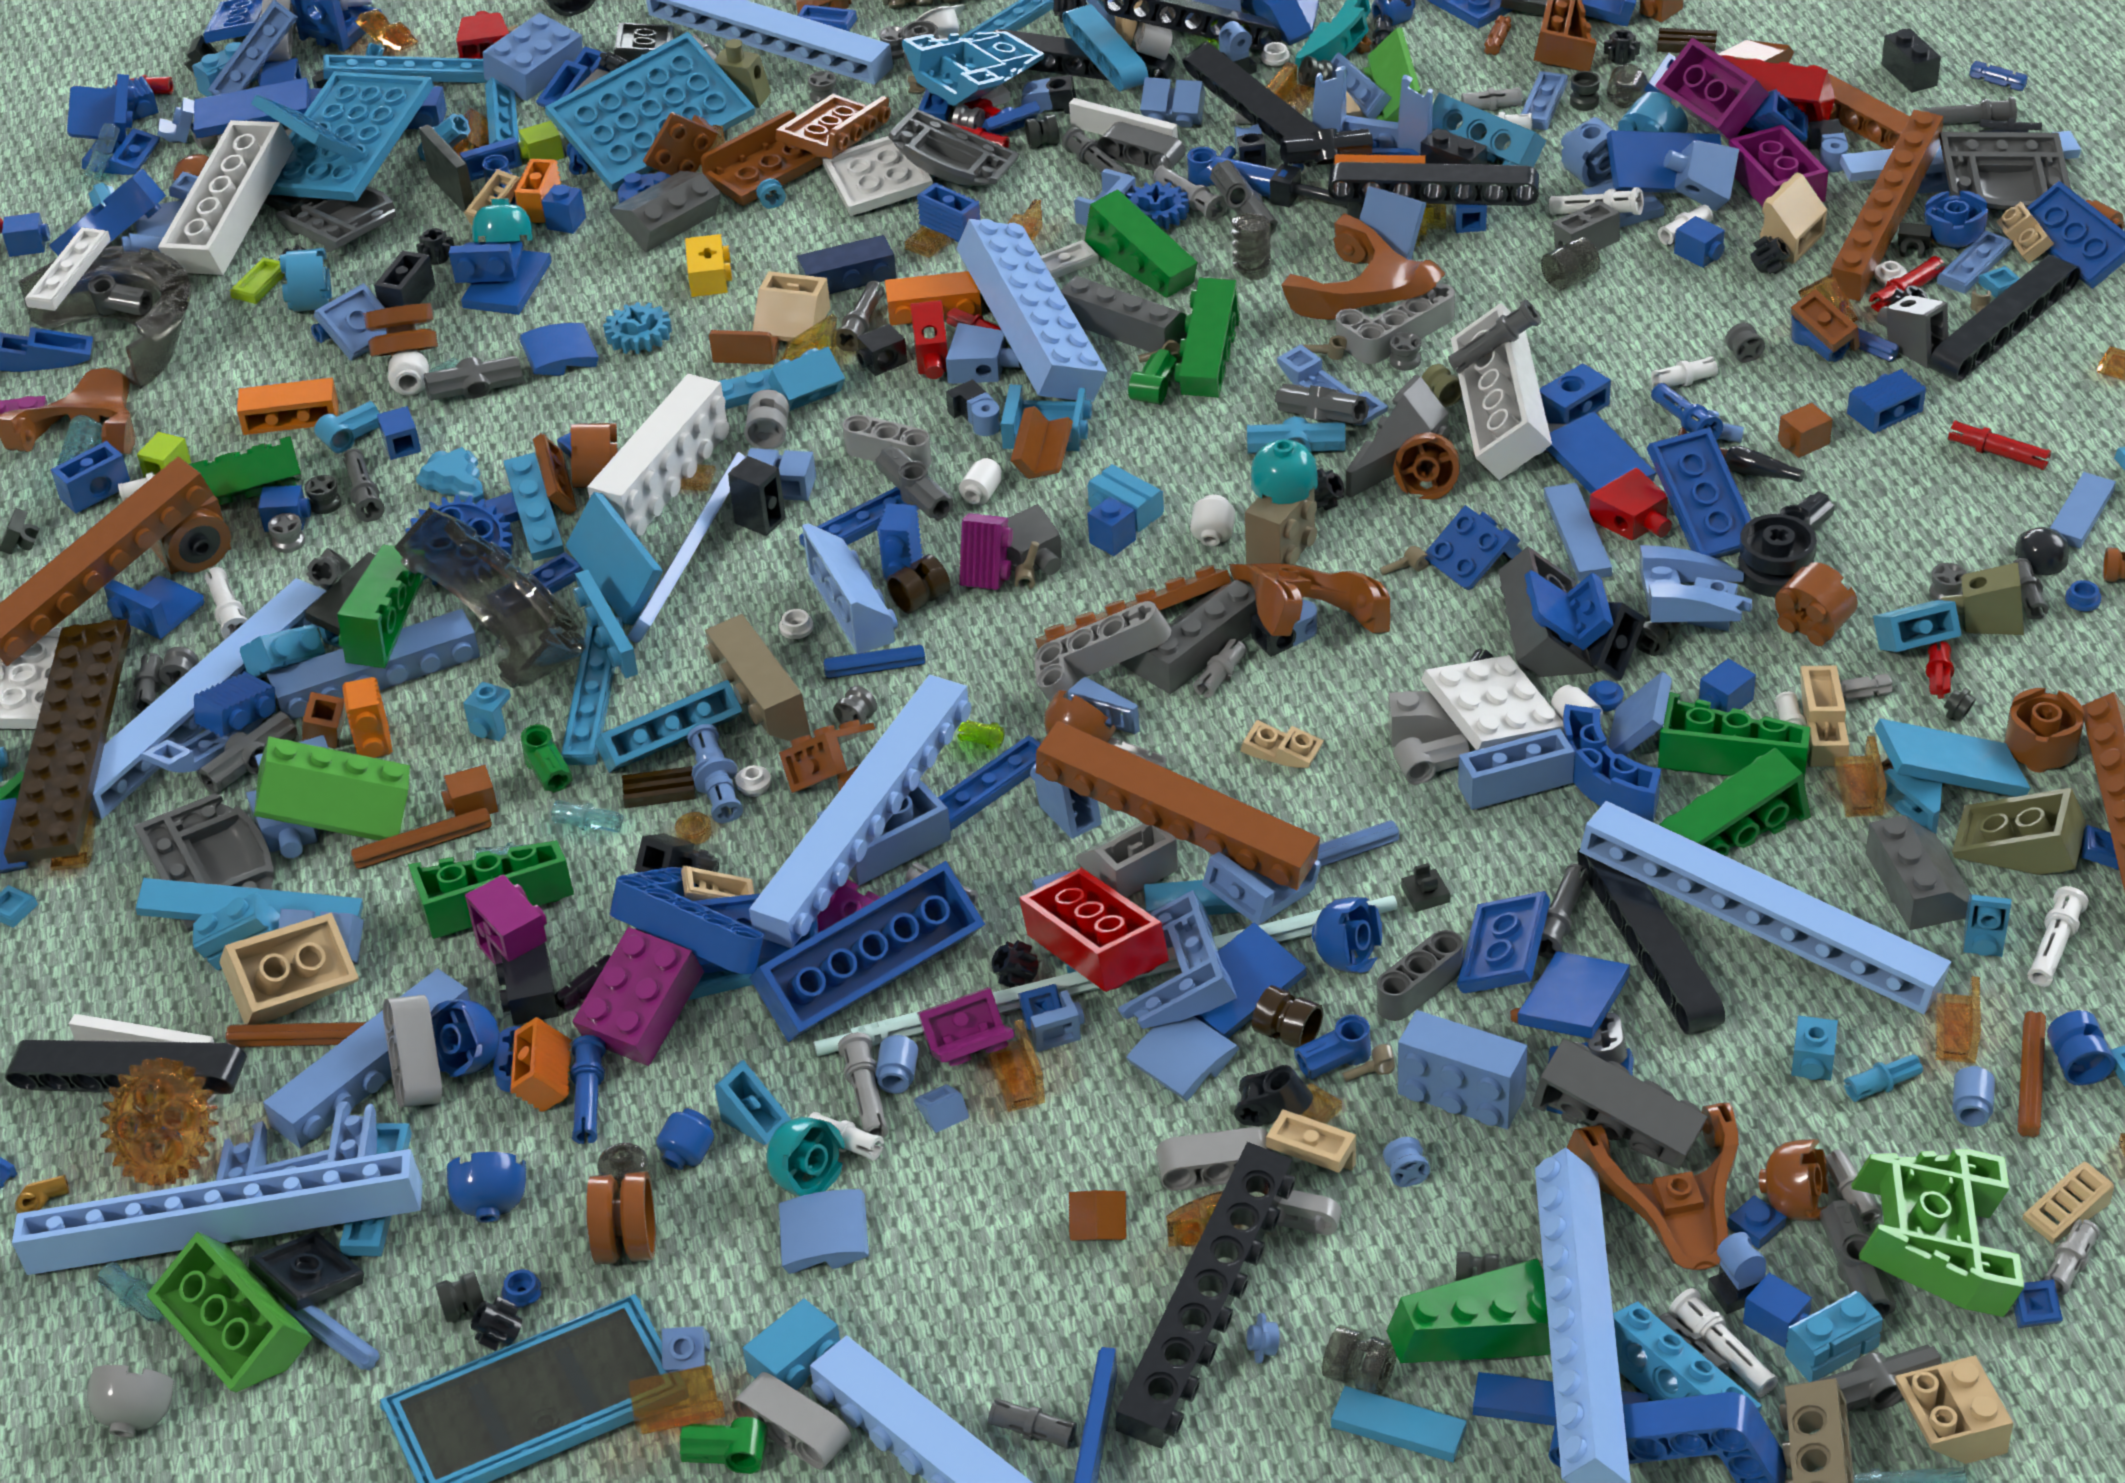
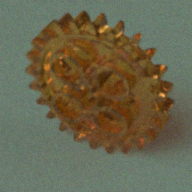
[100,1058,219,1186]

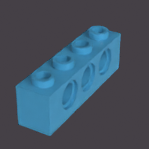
[1432,92,1546,167]
[595,680,743,773]
[1613,1301,1762,1458]

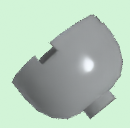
[87,1365,174,1438]

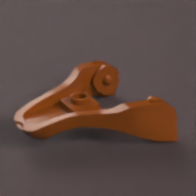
[1281,213,1445,320]
[0,367,136,455]
[1229,563,1390,636]
[1567,1102,1739,1270]

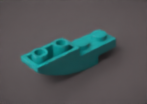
[1295,0,1371,71]

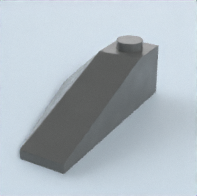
[1346,375,1451,498]

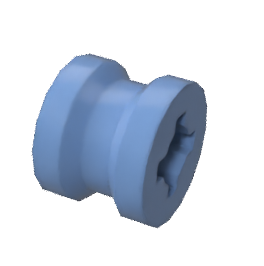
[1383,1137,1430,1187]

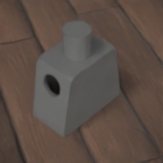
[1877,295,1949,369]
[1006,504,1062,575]

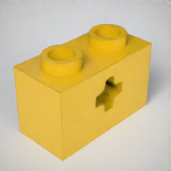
[685,234,732,297]

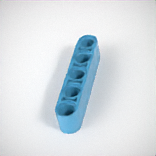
[1062,4,1149,92]

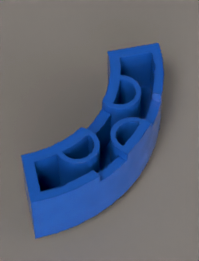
[49,168,166,267]
[1563,704,1661,822]

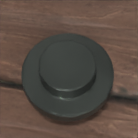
[1944,687,1976,722]

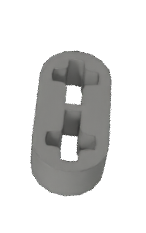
[1277,1190,1342,1235]

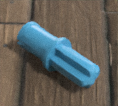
[1844,1054,1923,1102]

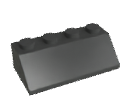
[1060,276,1187,352]
[1498,546,1596,677]
[1120,580,1258,694]

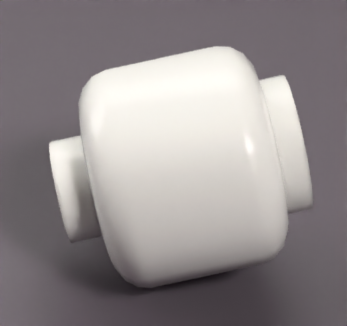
[388,350,429,396]
[1190,495,1236,546]

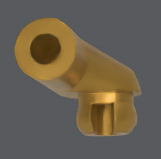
[15,1175,69,1213]

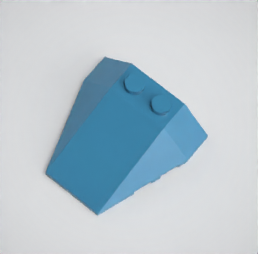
[902,31,1044,106]

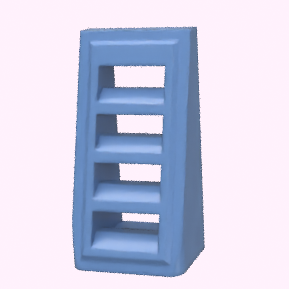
[1067,677,1140,734]

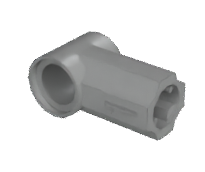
[1393,734,1470,785]

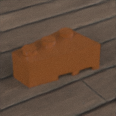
[1533,0,1597,71]

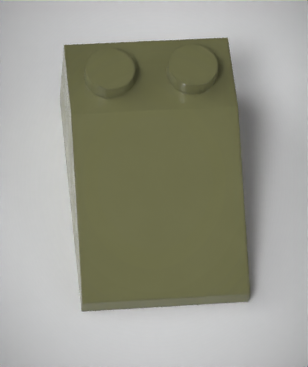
[1952,787,2086,875]

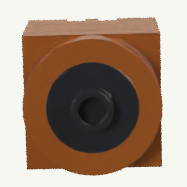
[151,495,231,575]

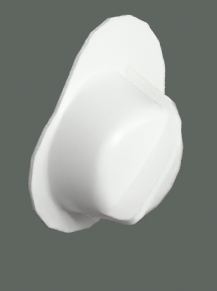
[915,5,965,39]

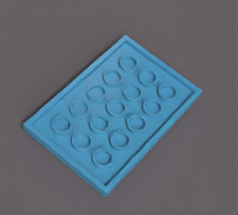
[545,32,755,191]
[269,71,434,201]

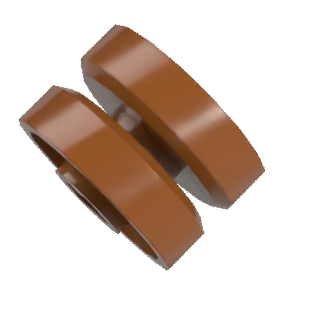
[363,303,438,357]
[587,1171,656,1265]

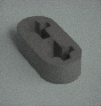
[1587,1013,1628,1064]

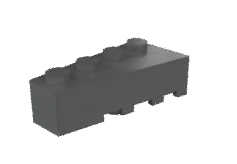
[1532,1038,1707,1170]

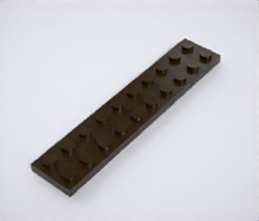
[4,619,131,864]

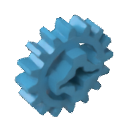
[603,302,672,354]

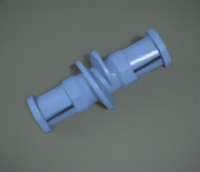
[687,724,743,824]

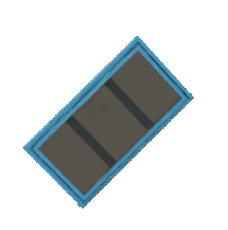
[380,1294,689,1483]

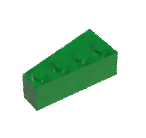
[1084,189,1198,298]
[1175,277,1240,398]
[189,436,301,506]
[337,544,426,669]
[1658,692,1811,782]
[1659,748,1811,856]
[408,840,574,939]
[1386,1258,1551,1363]

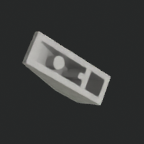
[1388,691,1470,747]

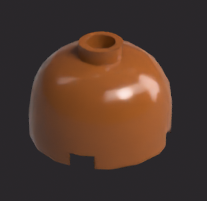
[1393,432,1460,500]
[1044,690,1116,742]
[1759,1139,1829,1221]

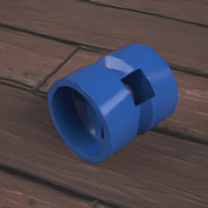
[2047,1010,2115,1086]

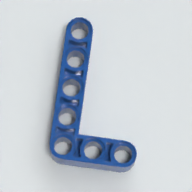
[609,867,764,974]
[1548,1392,1787,1483]

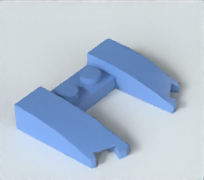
[1312,66,1433,155]
[1639,545,1752,622]
[1118,890,1237,1029]
[216,1102,377,1181]

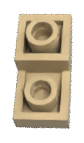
[1996,202,2054,264]
[1240,720,1324,768]

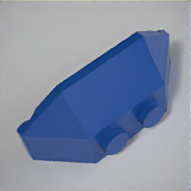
[1241,0,1319,45]

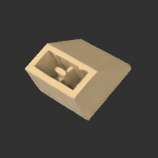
[1760,172,1827,264]
[752,271,831,345]
[1895,1355,2013,1464]

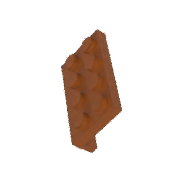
[775,94,891,159]
[701,110,823,206]

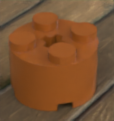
[571,423,618,488]
[1775,562,1858,647]
[2004,688,2084,773]

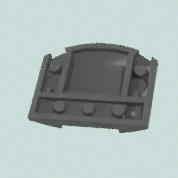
[888,108,1020,186]
[1939,132,2072,211]
[276,186,396,252]
[134,793,274,933]

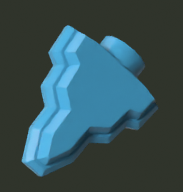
[416,447,484,504]

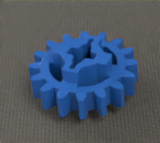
[1126,181,1189,230]

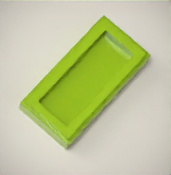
[229,257,285,304]

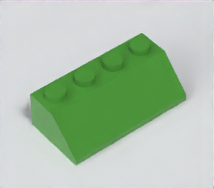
[1363,27,1421,122]
[254,736,410,841]
[146,1231,313,1393]

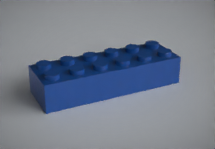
[749,861,985,1042]

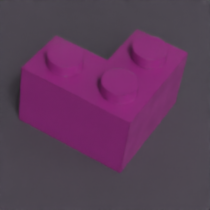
[465,874,547,966]

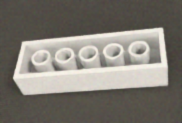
[158,120,294,275]
[1451,303,1552,480]
[587,374,729,538]

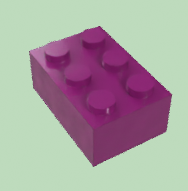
[1655,37,1769,141]
[1729,125,1829,207]
[572,927,704,1066]

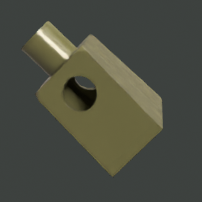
[714,39,771,108]
[1941,563,2024,635]

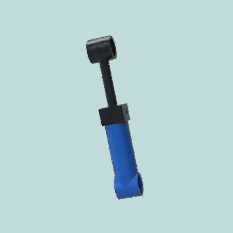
[1187,146,1364,219]

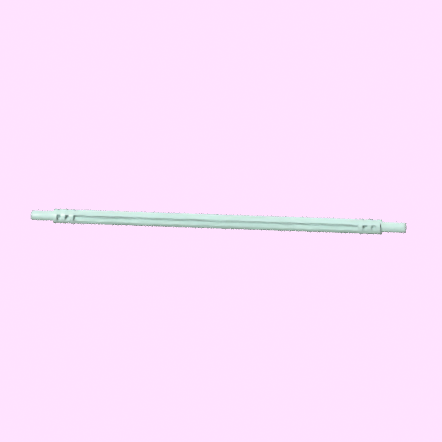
[814,895,1397,1057]

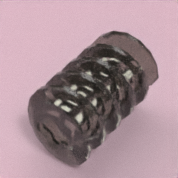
[1231,213,1272,280]

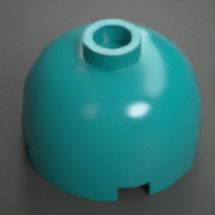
[472,198,533,242]
[1251,439,1318,504]
[766,1117,844,1197]

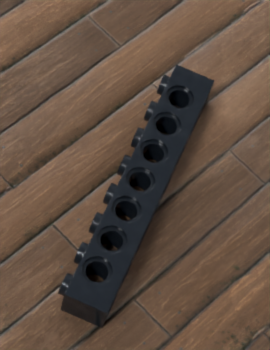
[1116,1142,1296,1449]

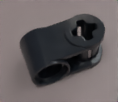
[1234,1065,1313,1127]

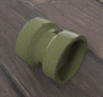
[1421,363,1462,407]

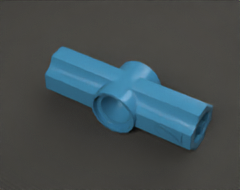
[1247,417,1345,454]

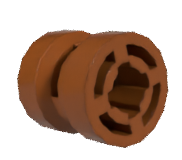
[2103,547,2125,582]

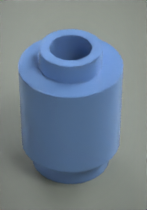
[875,1035,918,1094]
[1952,1066,1995,1127]

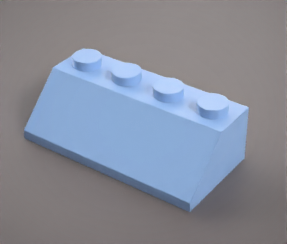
[802,523,898,654]

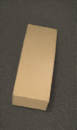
[1800,665,1850,767]

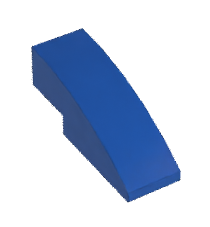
[536,46,610,107]
[0,327,93,372]

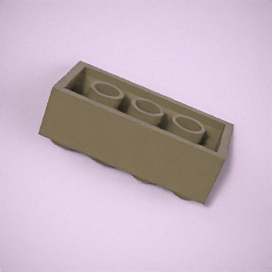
[704,614,811,741]

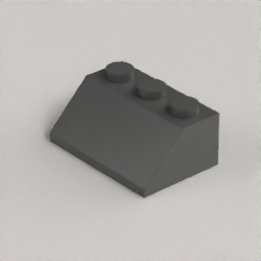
[610,171,721,252]
[1866,815,1971,930]

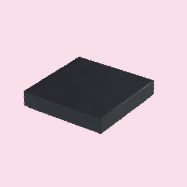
[248,1231,364,1311]

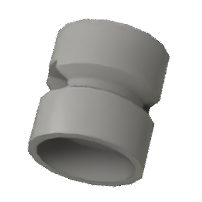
[744,389,789,449]

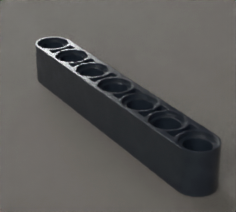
[1097,0,1282,51]
[993,29,1176,86]
[1182,41,1321,167]
[1327,162,1540,206]
[1929,255,2081,382]
[1577,848,1725,1035]
[5,1040,247,1095]

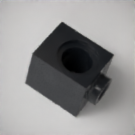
[856,323,908,376]

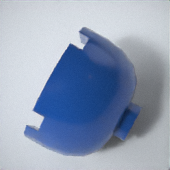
[1924,191,1988,249]
[1312,897,1382,973]
[430,999,499,1077]
[447,1152,526,1223]

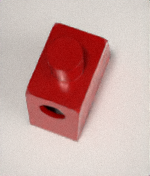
[456,11,509,59]
[910,300,948,379]
[1589,468,1672,540]

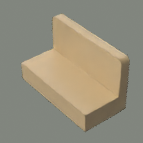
[1266,1109,1356,1173]

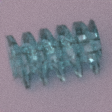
[57,415,103,466]

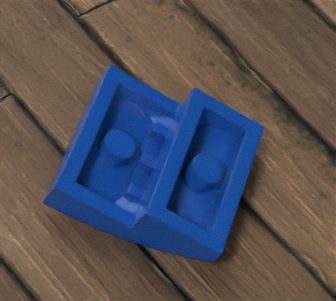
[82,128,160,175]
[519,323,599,376]

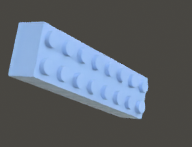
[956,219,1107,402]

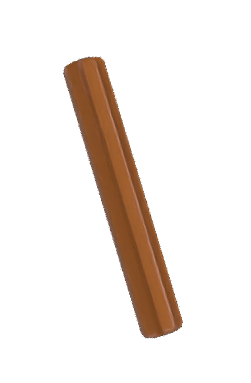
[351,808,492,869]
[2017,1010,2046,1138]
[225,1022,367,1047]

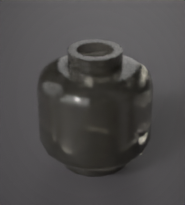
[1606,64,1648,108]
[597,1143,652,1192]

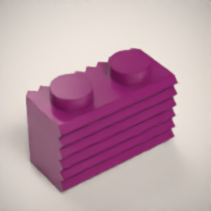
[959,513,1013,590]

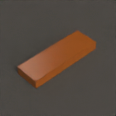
[533,433,577,515]

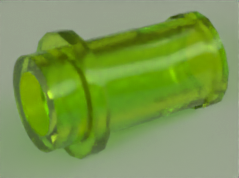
[957,719,1005,750]

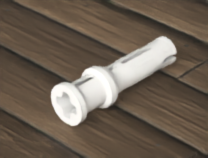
[1549,187,1644,215]
[205,567,248,639]
[2027,886,2089,987]
[1668,1288,1778,1397]

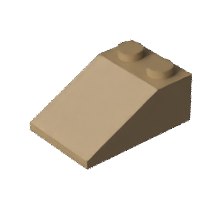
[219,912,359,1024]

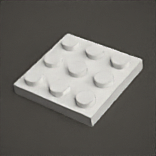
[822,136,933,216]
[1421,655,1563,750]

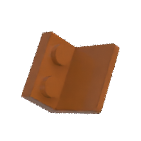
[643,112,719,176]
[779,719,875,793]

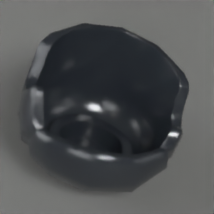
[2015,527,2069,575]

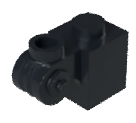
[634,833,719,887]

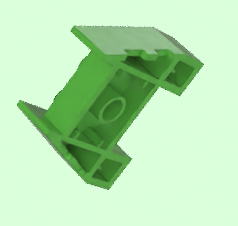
[1851,1149,2024,1317]

